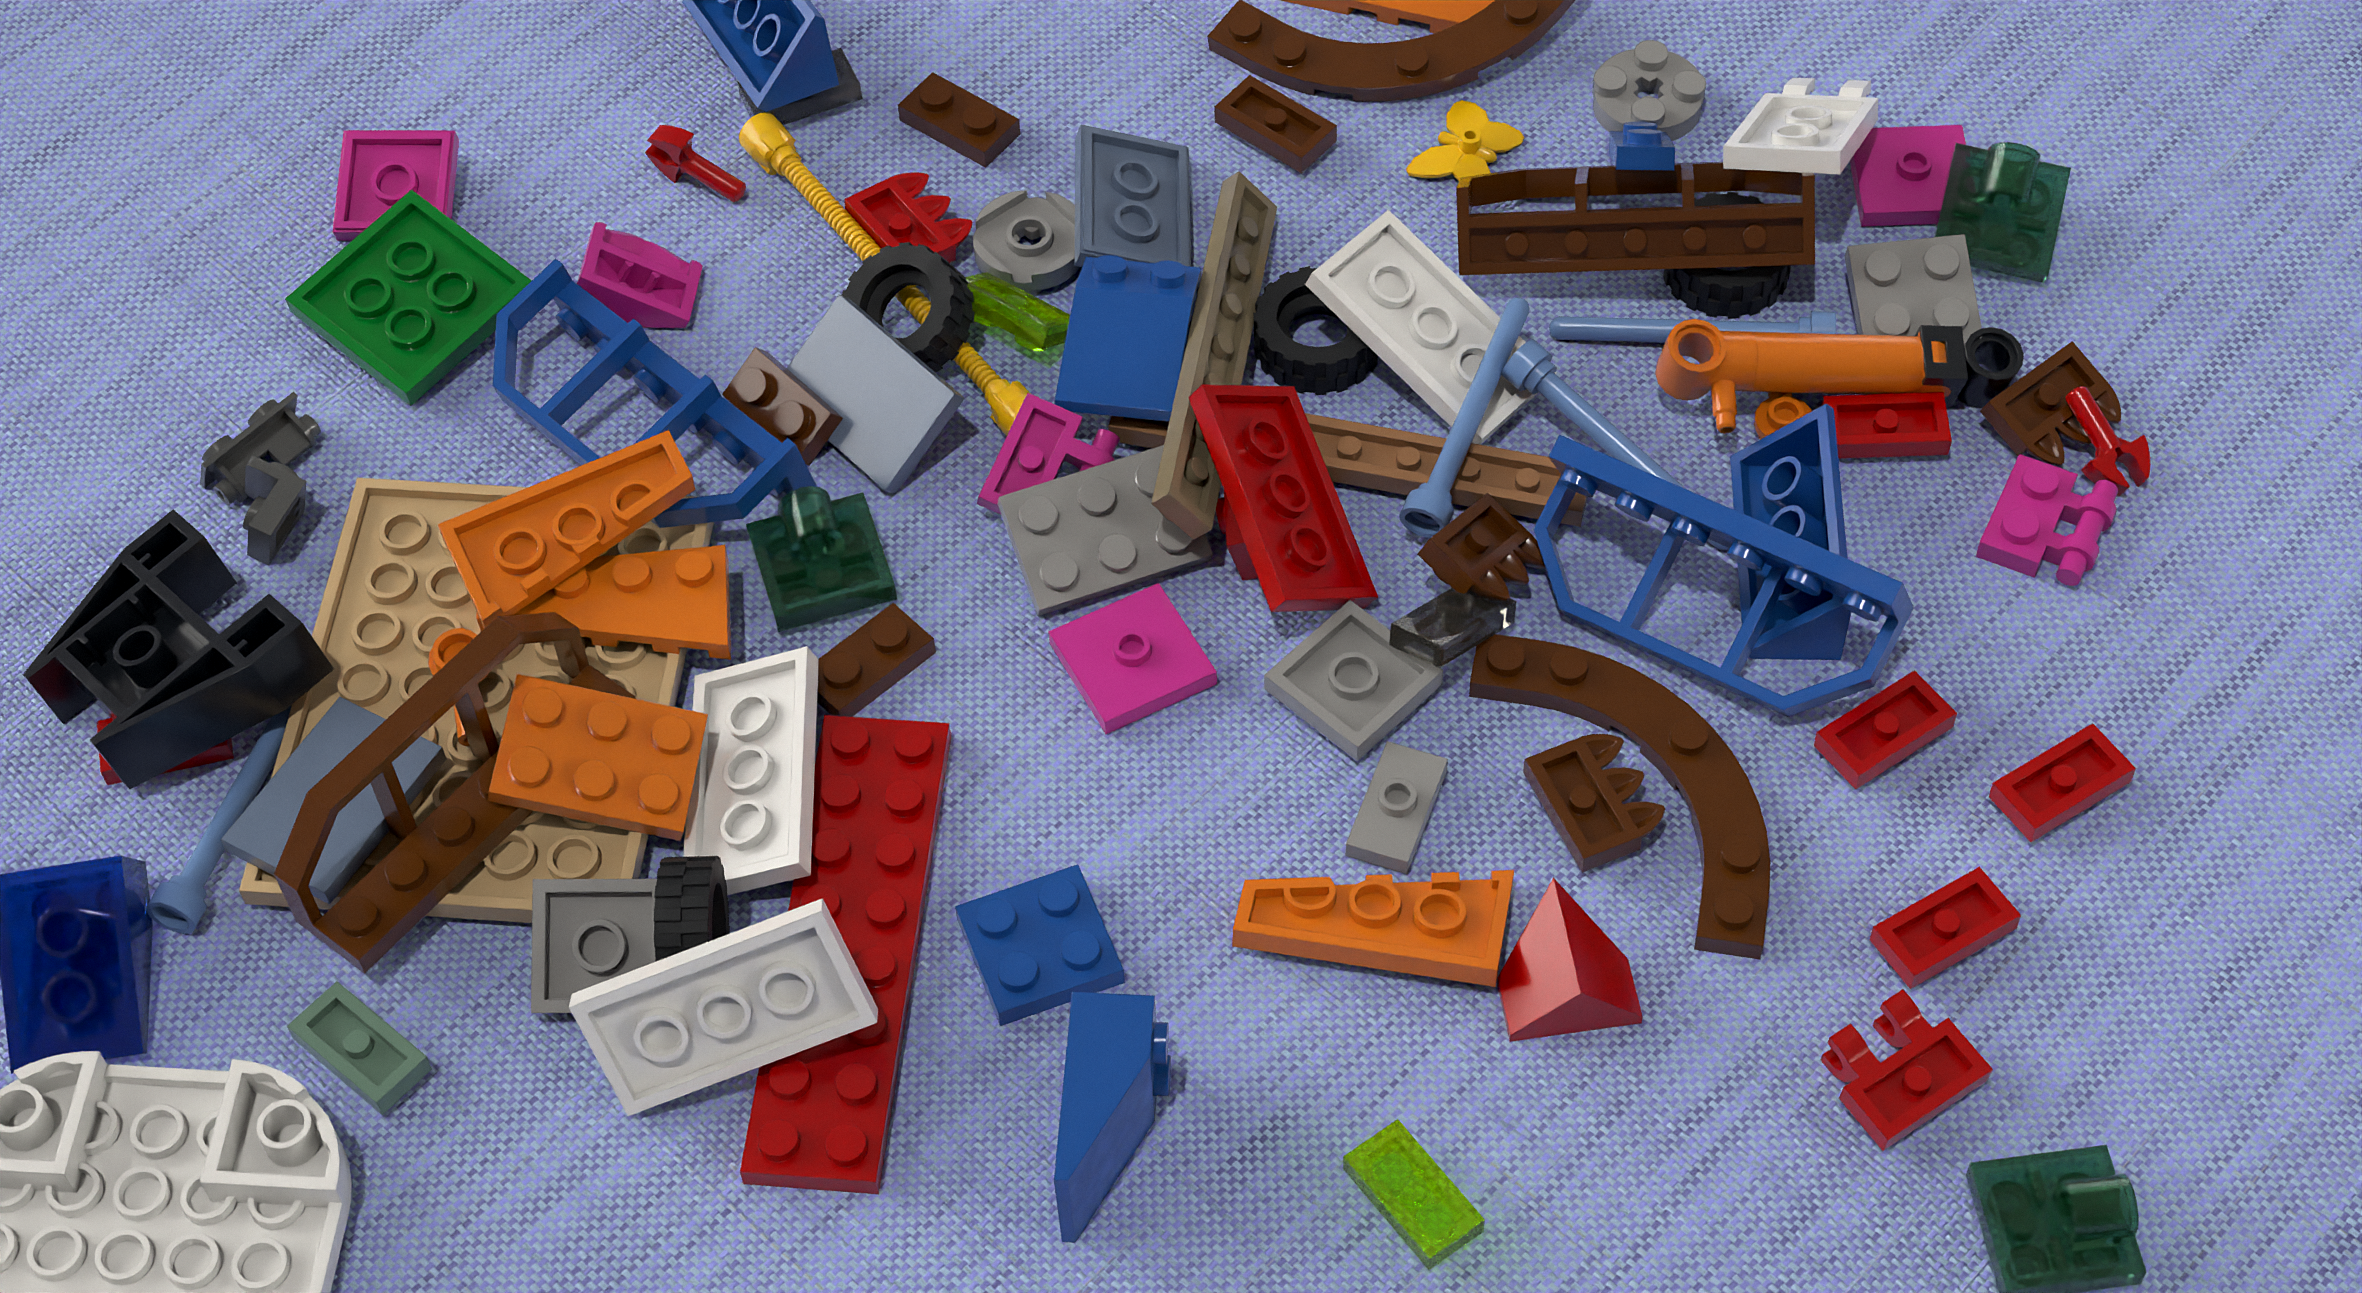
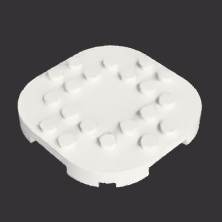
[0,1051,352,1293]

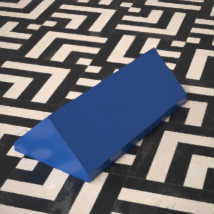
[682,0,839,112]
[1730,404,1852,660]

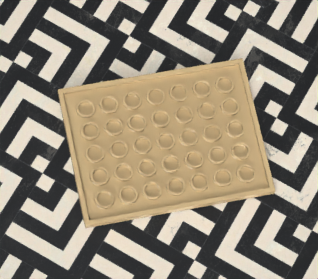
[239,478,714,923]

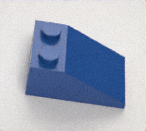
[1054,255,1201,421]
[1054,992,1171,1243]

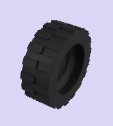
[1663,192,1791,319]
[842,242,975,373]
[1253,266,1378,395]
[654,856,730,962]

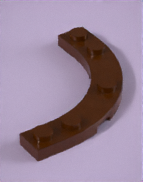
[1207,0,1575,102]
[1469,632,1770,960]

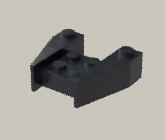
[23,509,334,789]

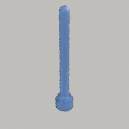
[1399,297,1530,538]
[1549,311,1836,343]
[1502,339,1729,550]
[146,705,292,934]

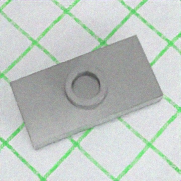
[1345,741,1448,874]

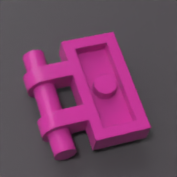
[977,393,1120,515]
[1976,454,2118,586]

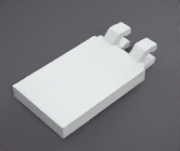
[1723,78,1878,175]

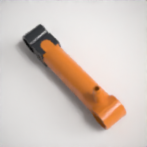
[1655,319,2024,434]

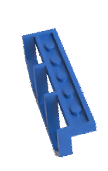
[492,258,818,528]
[1533,434,1914,717]

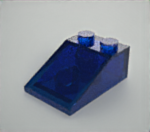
[0,856,153,1074]

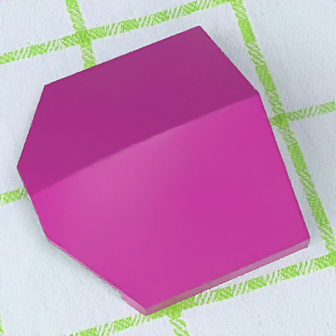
[577,222,703,328]

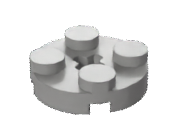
[1592,40,1706,141]
[973,190,1082,298]

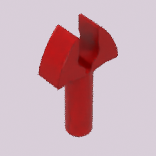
[645,125,746,202]
[2065,386,2151,496]

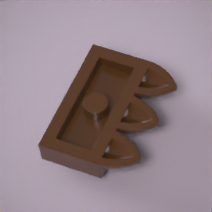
[1980,341,2121,466]
[1417,493,1546,602]
[1523,734,1665,873]

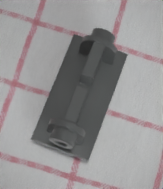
[200,392,321,505]

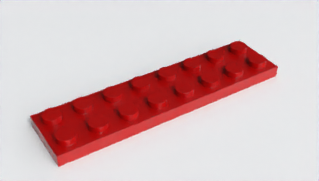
[740,715,951,1194]

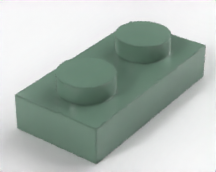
[287,981,432,1115]

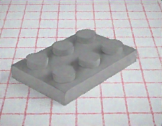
[997,445,1213,616]

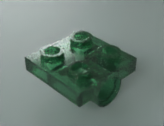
[1933,142,2071,283]
[746,486,897,632]
[1966,1145,2146,1293]

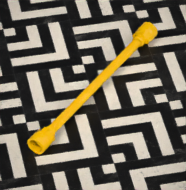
[739,112,1031,436]

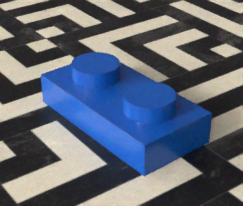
[1609,122,1675,170]

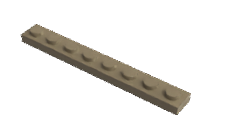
[1151,171,1277,540]

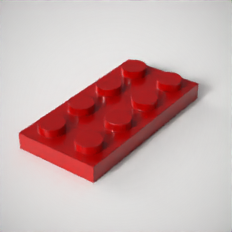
[1188,384,1378,612]

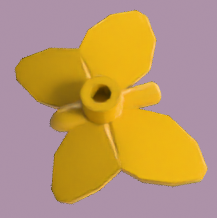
[1406,100,1524,181]

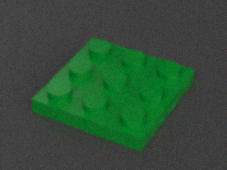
[285,189,532,406]

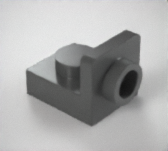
[243,456,307,565]

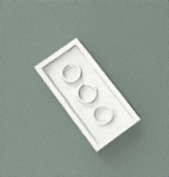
[1305,210,1557,445]
[684,646,819,895]
[569,898,878,1116]

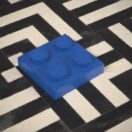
[955,864,1125,1026]

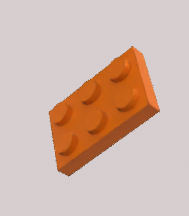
[488,674,708,841]

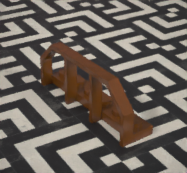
[1456,162,1815,275]
[274,612,636,974]

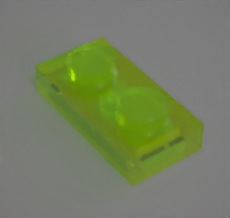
[965,272,1070,351]
[1343,1119,1485,1270]

